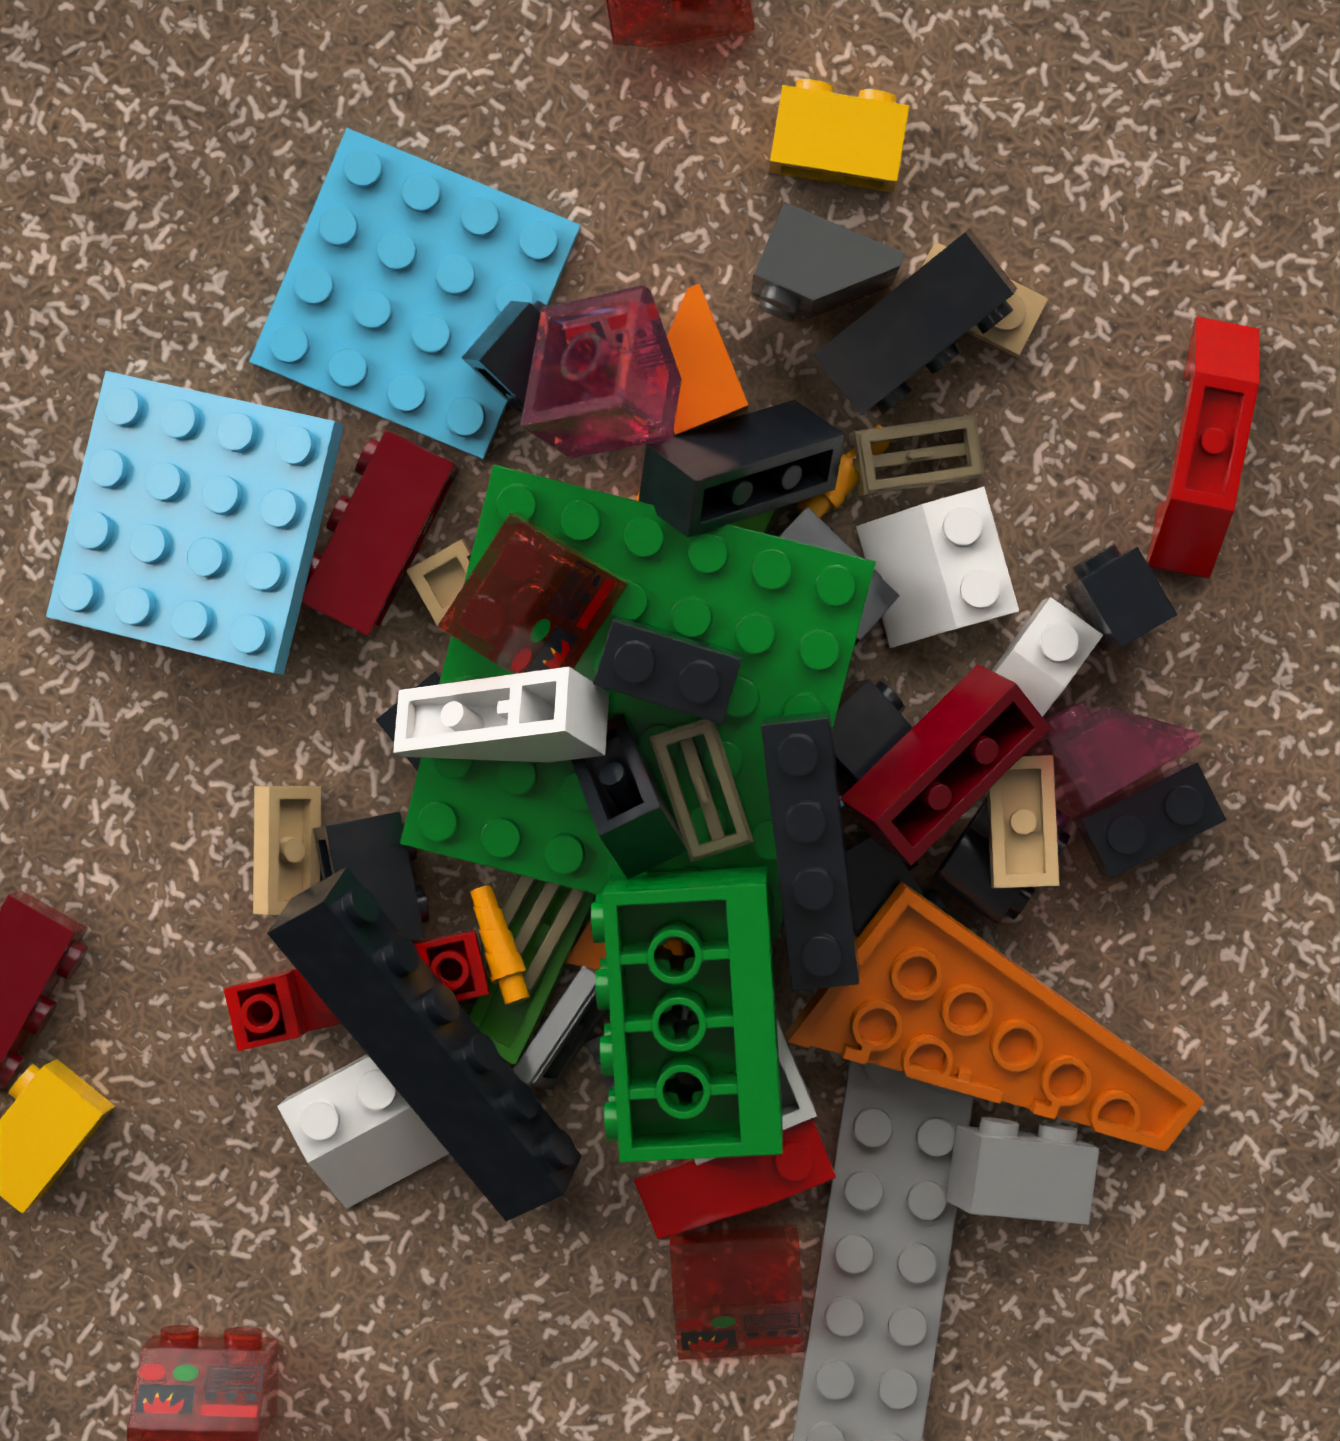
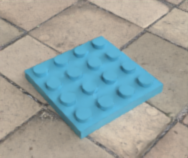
[249,128,581,461]
[46,371,344,675]

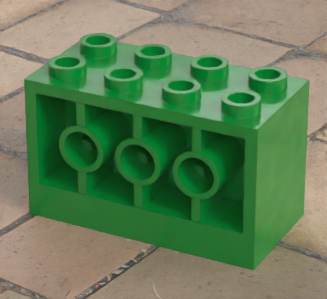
[591,866,783,1163]

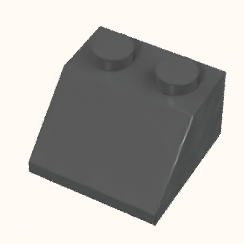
[751,202,905,322]

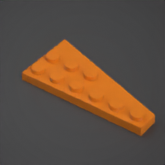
[784,881,1204,1152]

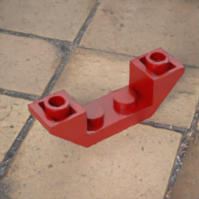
[1147,317,1259,579]
[223,930,490,1051]

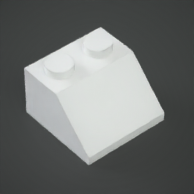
[856,487,1019,648]
[277,1054,449,1209]

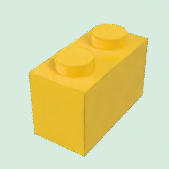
[769,79,910,193]
[0,1059,115,1214]

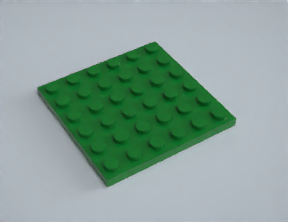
[400,465,876,941]

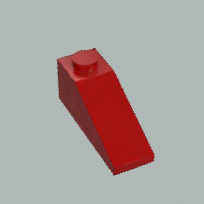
[634,1118,836,1239]

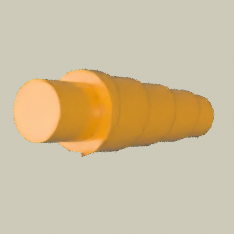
[796,424,891,518]
[470,885,530,1006]

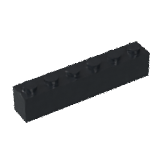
[267,867,582,1222]

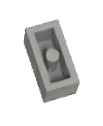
[946,1117,1099,1225]

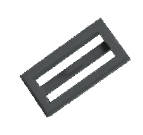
[513,966,607,1090]

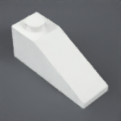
[992,597,1103,717]
[393,667,609,763]

